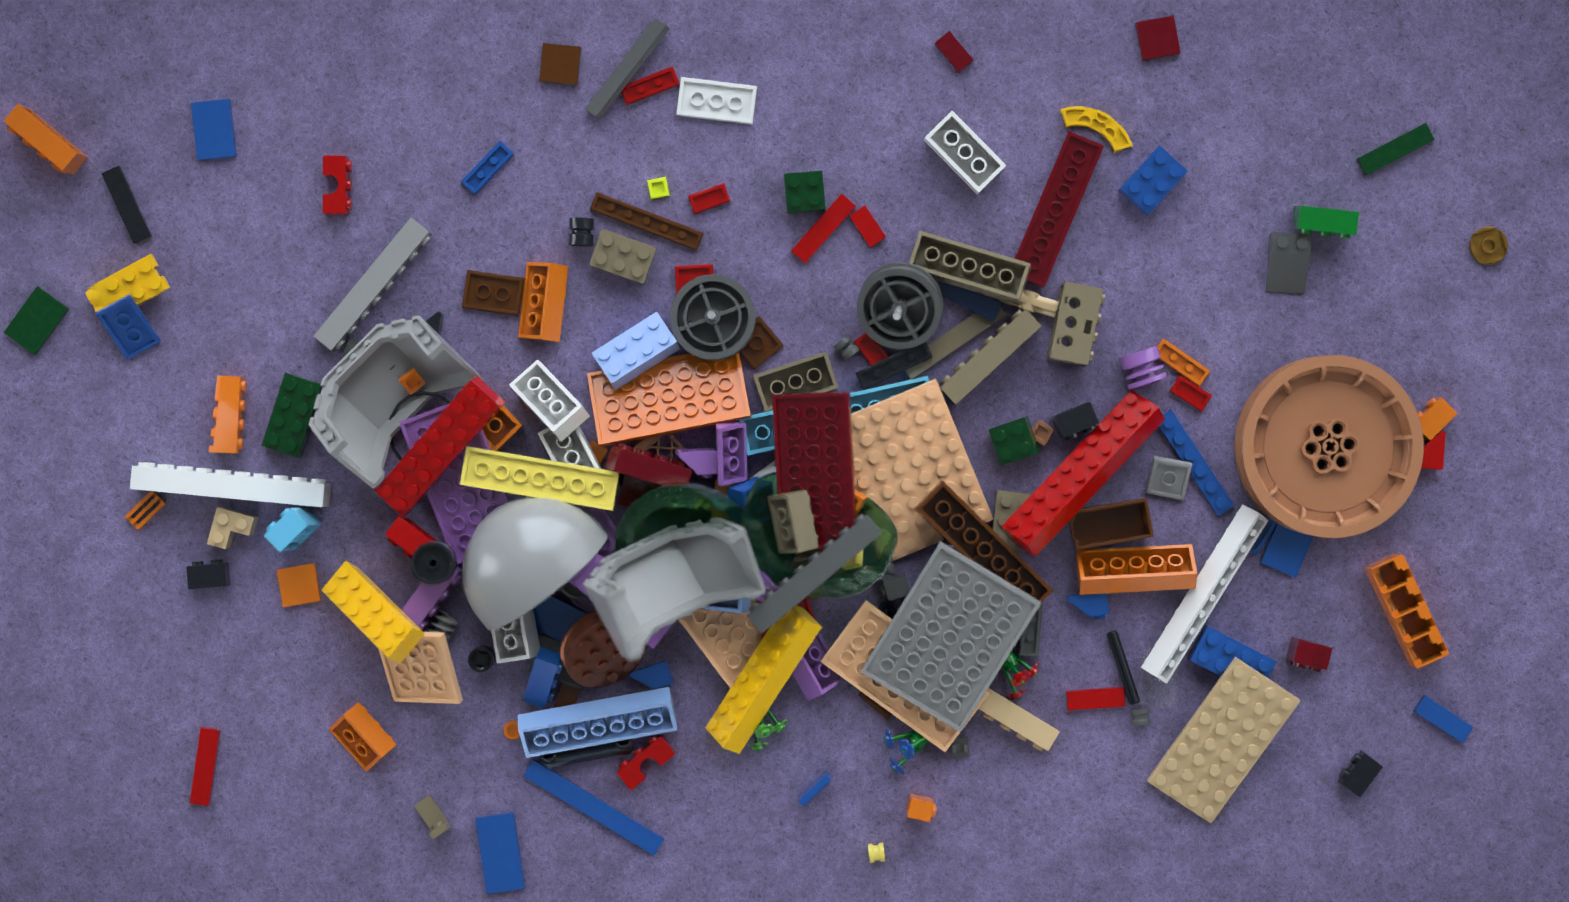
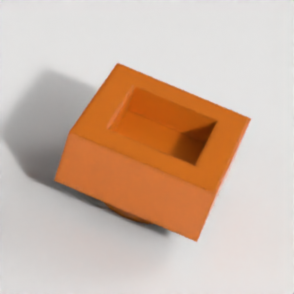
[398,368,426,395]

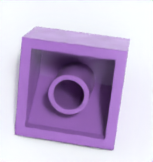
[674,448,718,478]

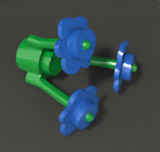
[883,729,929,775]

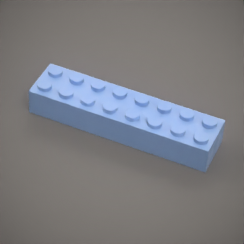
[518,687,678,758]

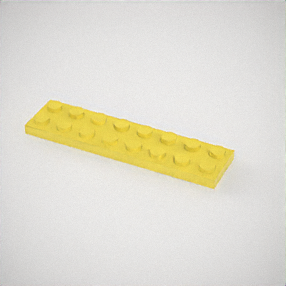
[460,446,620,511]

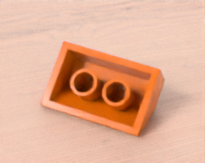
[328,702,397,772]

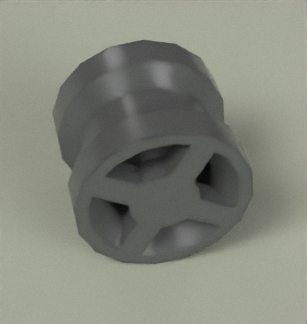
[1130,708,1151,726]

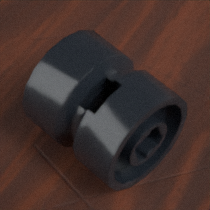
[569,217,594,247]
[468,646,496,672]

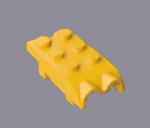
[86,254,170,313]

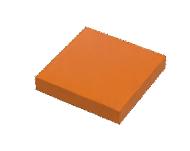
[276,563,322,607]

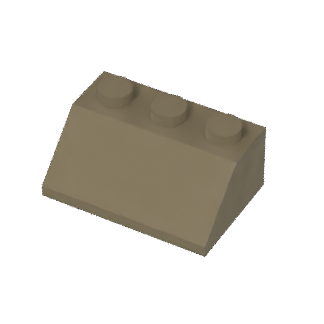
[767,490,818,554]

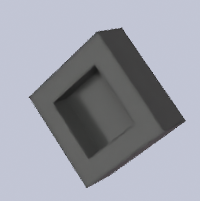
[949,737,970,758]

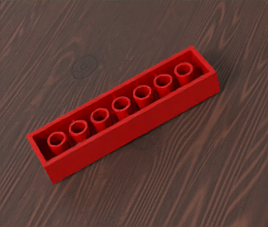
[375,376,506,517]

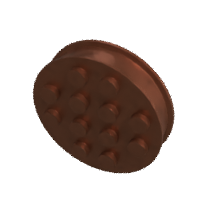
[560,610,647,688]

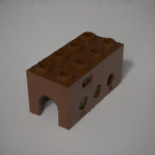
[1068,498,1154,550]

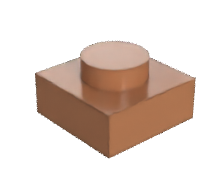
[1033,419,1056,446]

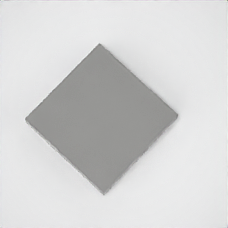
[1146,456,1192,500]

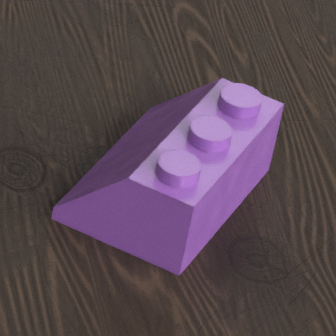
[716,421,747,486]
[792,632,845,701]

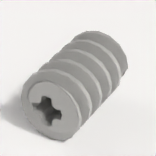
[427,609,458,639]

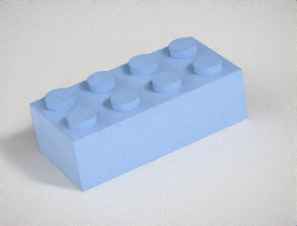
[592,312,680,390]

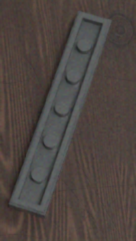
[585,18,670,120]

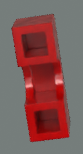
[323,155,352,215]
[617,735,676,790]

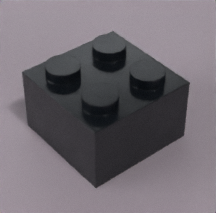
[1051,402,1099,440]

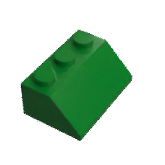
[1294,206,1359,238]

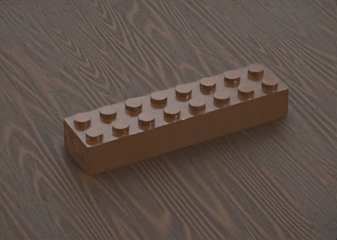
[914,481,1054,603]

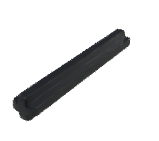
[1107,630,1140,705]

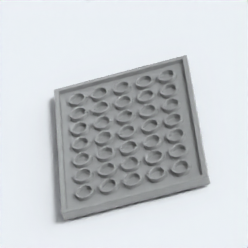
[861,541,1041,732]

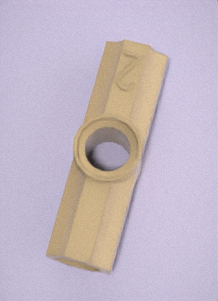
[999,290,1059,318]

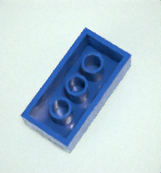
[1187,625,1277,678]

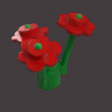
[1002,651,1040,701]

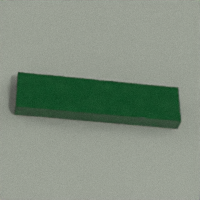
[1357,123,1435,176]

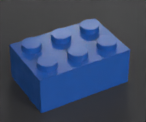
[1118,145,1188,216]

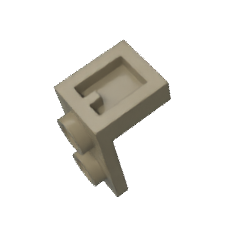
[414,795,452,840]

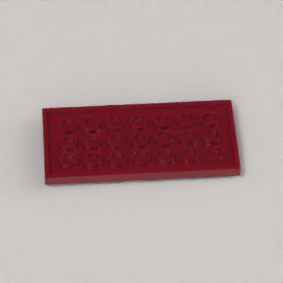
[772,392,856,549]

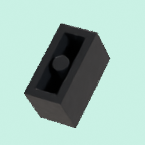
[186,559,230,589]
[1338,751,1383,797]

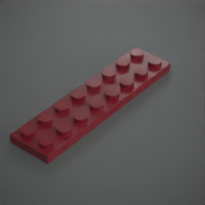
[1014,131,1104,288]

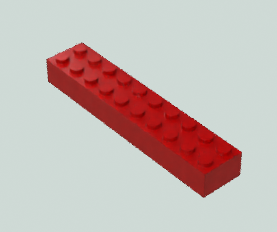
[1001,390,1165,557]

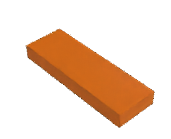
[1157,338,1210,387]

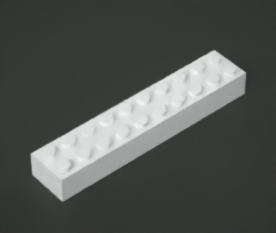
[130,462,331,507]

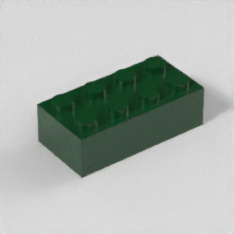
[261,373,323,458]

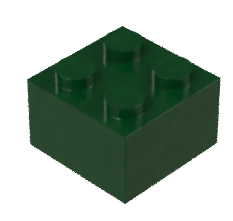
[784,171,826,214]
[988,416,1040,466]

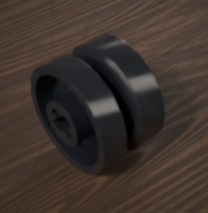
[411,541,457,585]

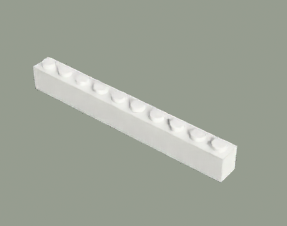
[1141,505,1268,684]

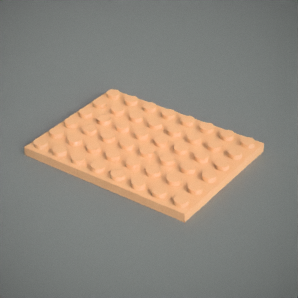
[851,379,993,562]

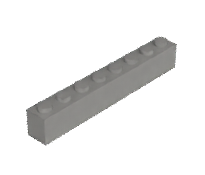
[314,217,431,351]

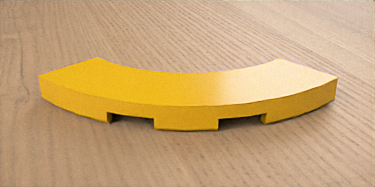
[1060,106,1133,153]

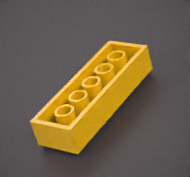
[321,560,425,664]

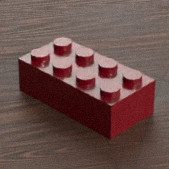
[605,443,692,492]

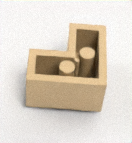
[207,507,259,549]

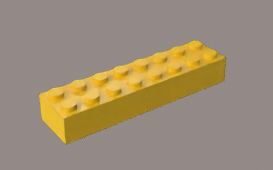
[705,605,822,754]

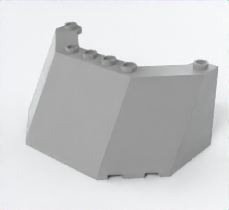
[309,315,483,489]
[583,517,766,661]

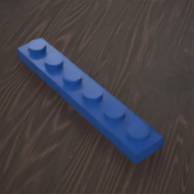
[1159,409,1234,516]

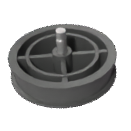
[857,263,943,349]
[670,274,756,361]

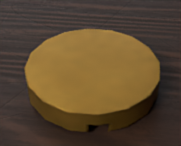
[1469,226,1508,265]

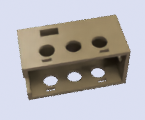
[1047,281,1105,366]

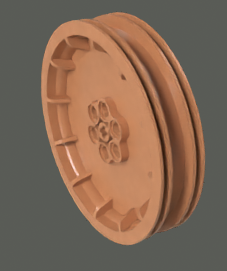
[1234,355,1424,538]

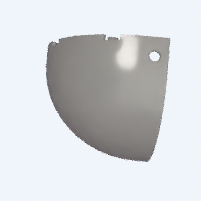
[462,496,608,630]

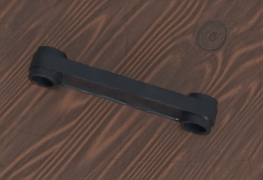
[540,739,634,769]

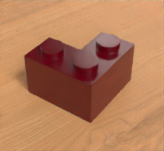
[1286,637,1333,672]

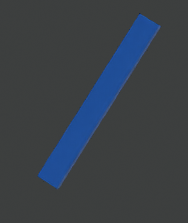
[523,759,664,855]

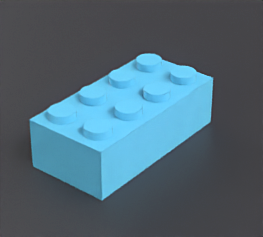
[264,506,322,552]

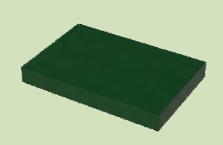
[3,286,69,355]

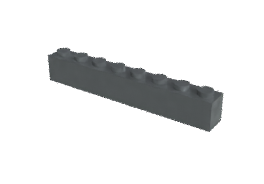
[747,514,883,633]

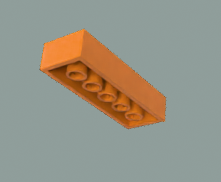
[1076,544,1197,595]

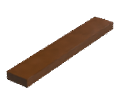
[590,192,704,251]

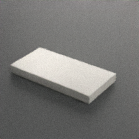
[676,77,757,125]

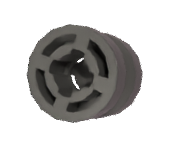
[833,335,860,361]

